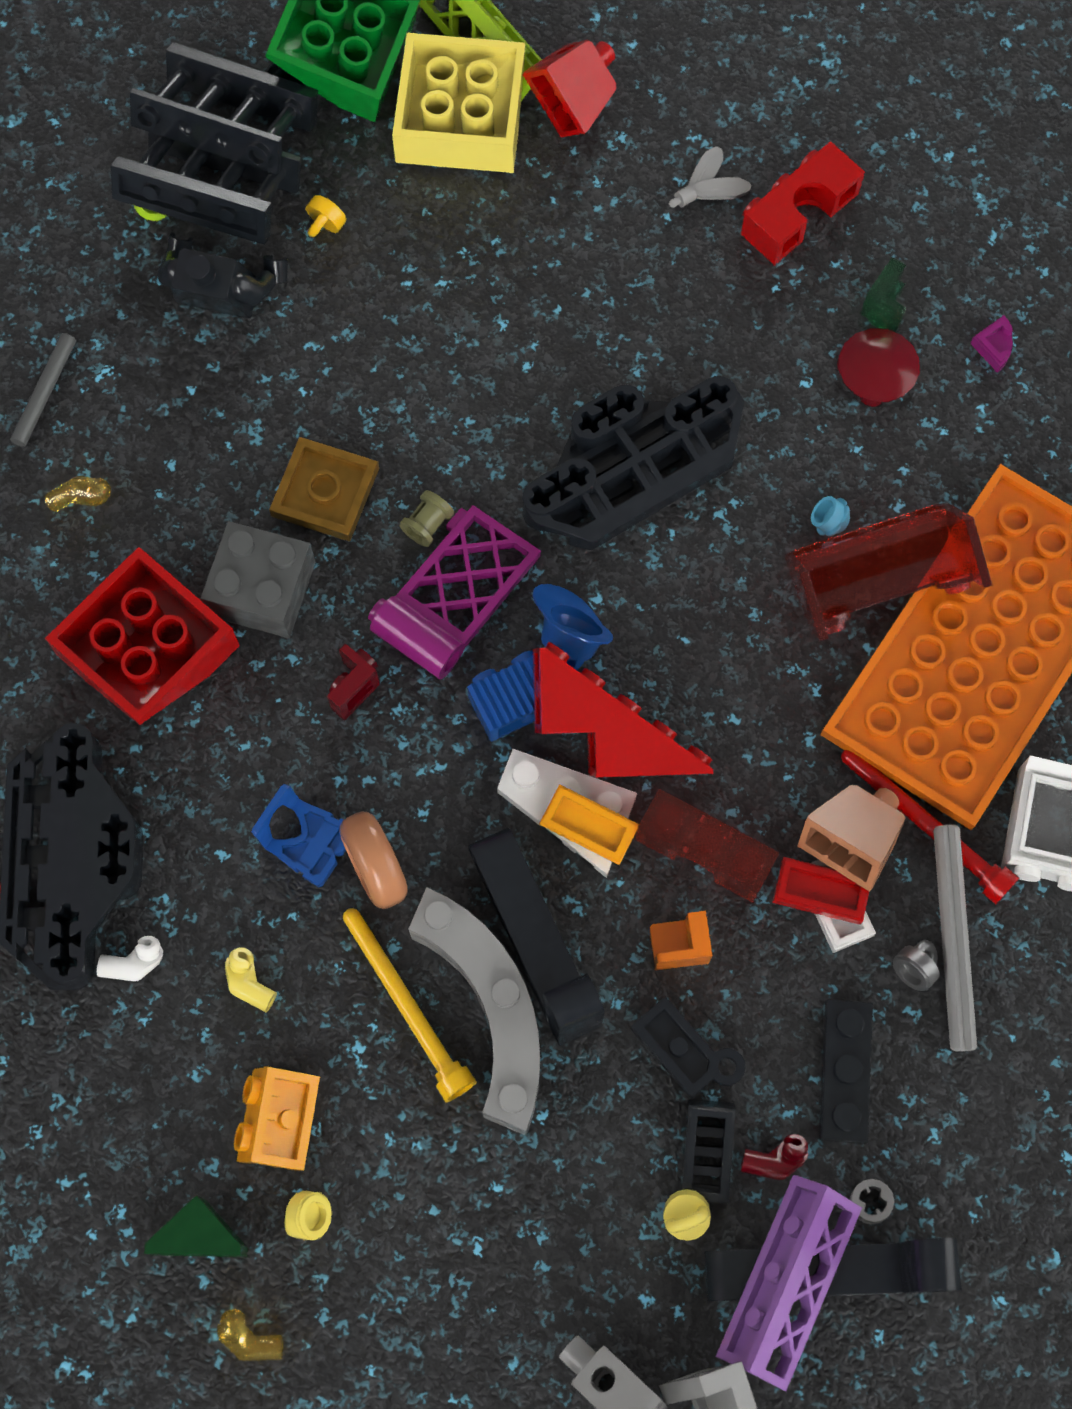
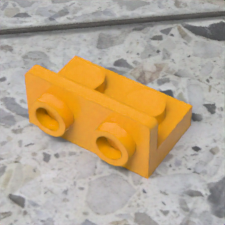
[234,1067,320,1171]

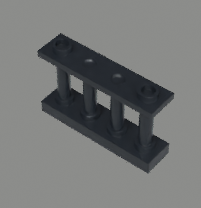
[130,42,318,175]
[111,132,301,245]

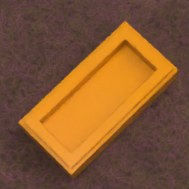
[539,784,640,866]

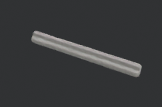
[933,825,977,1052]

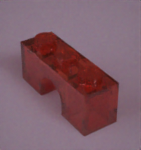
[635,789,779,903]

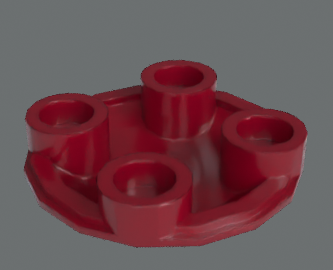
[837,328,920,407]

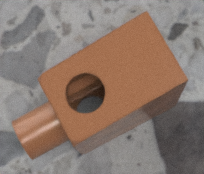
[797,785,906,892]

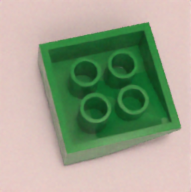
[266,0,420,122]

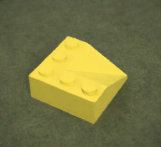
[392,33,525,173]

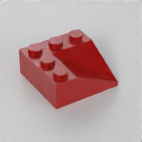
[45,547,240,725]

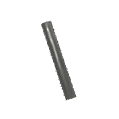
[10,333,76,447]

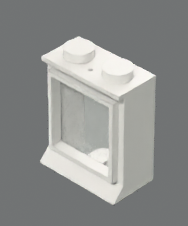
[1001,756,1072,892]

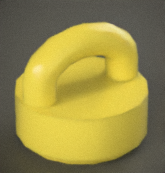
[663,1189,711,1241]
[284,1191,332,1240]

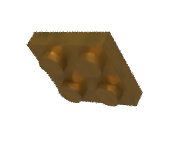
[269,437,379,542]

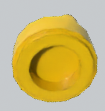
[305,195,346,237]

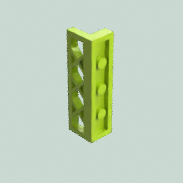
[419,0,542,101]

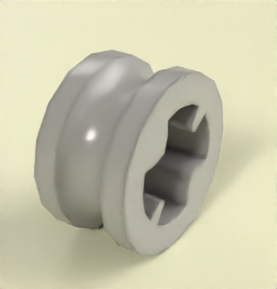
[850,1179,894,1225]

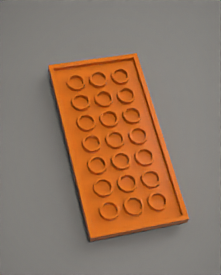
[821,464,1072,830]

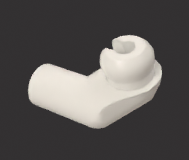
[97,936,163,981]

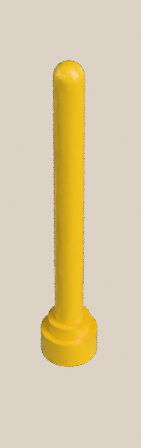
[343,908,477,1102]

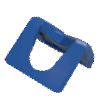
[251,784,346,888]

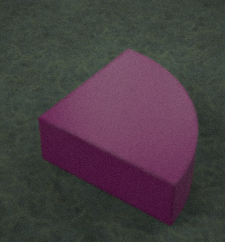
[970,315,1013,373]

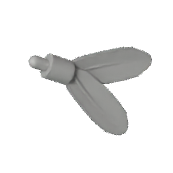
[669,147,751,208]

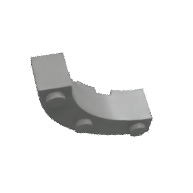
[409,887,540,1136]

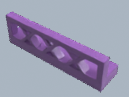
[716,1175,862,1391]

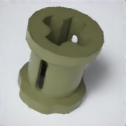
[399,490,454,547]

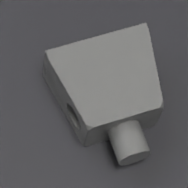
[559,1335,668,1409]

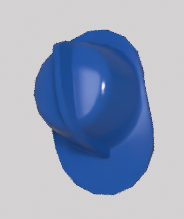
[532,584,613,670]

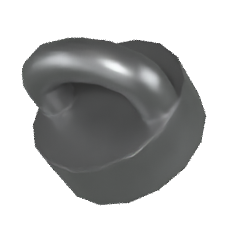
[893,940,939,991]

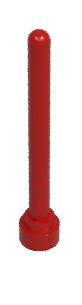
[841,750,1019,905]

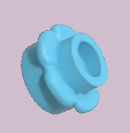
[811,496,850,537]

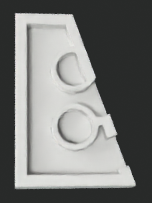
[497,749,637,878]

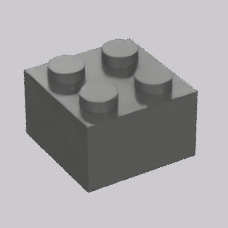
[200,521,316,639]

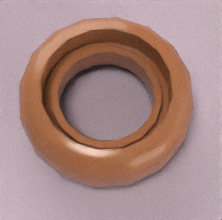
[339,811,408,909]

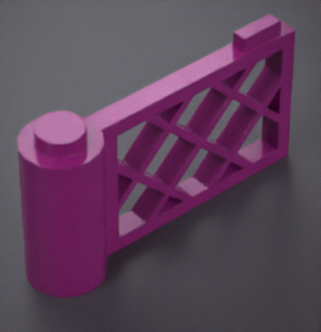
[368,505,541,680]

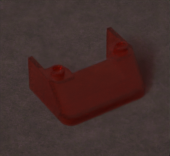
[784,503,993,641]

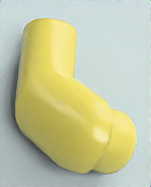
[225,947,277,1013]

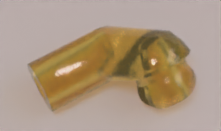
[45,476,111,512]
[217,1309,284,1361]

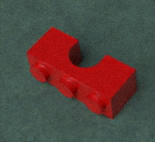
[741,141,865,265]

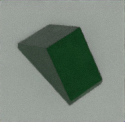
[144,1195,248,1257]

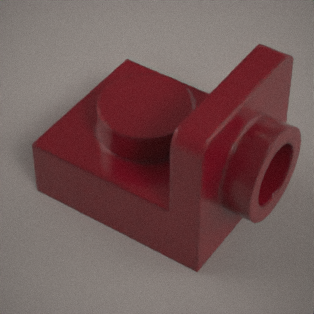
[327,644,380,721]

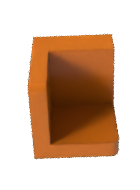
[649,911,713,970]

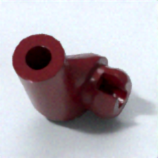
[740,1134,808,1180]

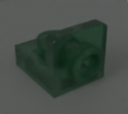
[860,257,907,332]

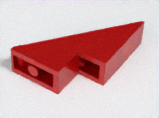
[533,642,714,777]

